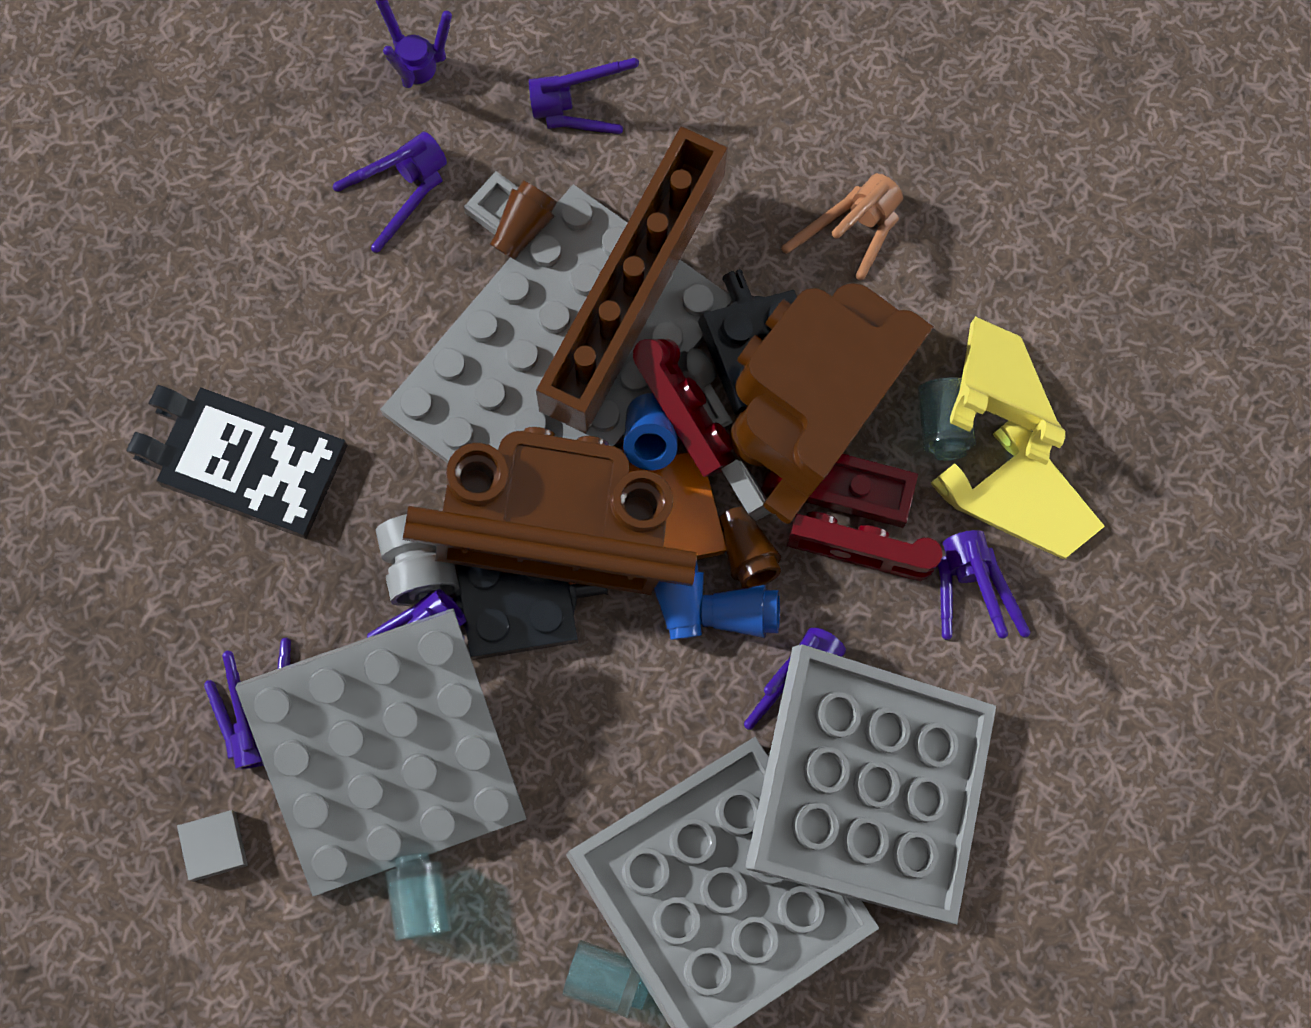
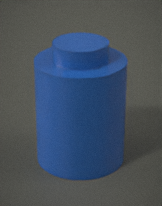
[623,393,678,470]

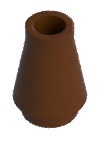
[490,180,557,261]
[719,506,781,588]

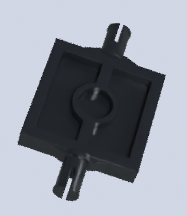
[697,269,797,414]
[452,564,608,660]

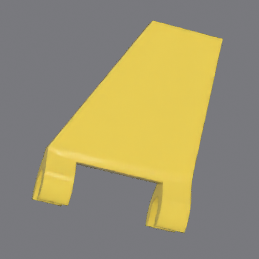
[950,316,1065,465]
[931,421,1105,559]

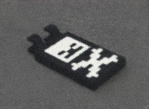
[126,385,348,539]

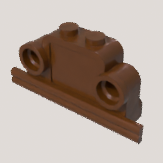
[730,283,934,524]
[403,427,697,595]

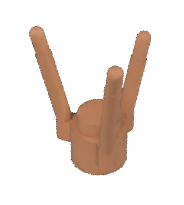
[781,173,903,281]

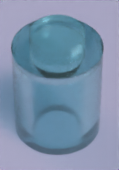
[917,378,976,461]
[385,853,452,942]
[562,940,648,1018]

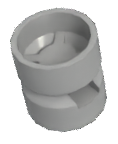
[376,514,460,606]

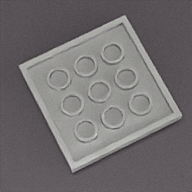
[235,608,526,896]
[745,644,996,925]
[566,737,879,1028]

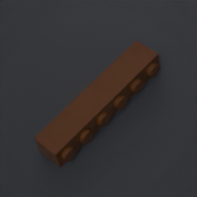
[536,126,728,434]

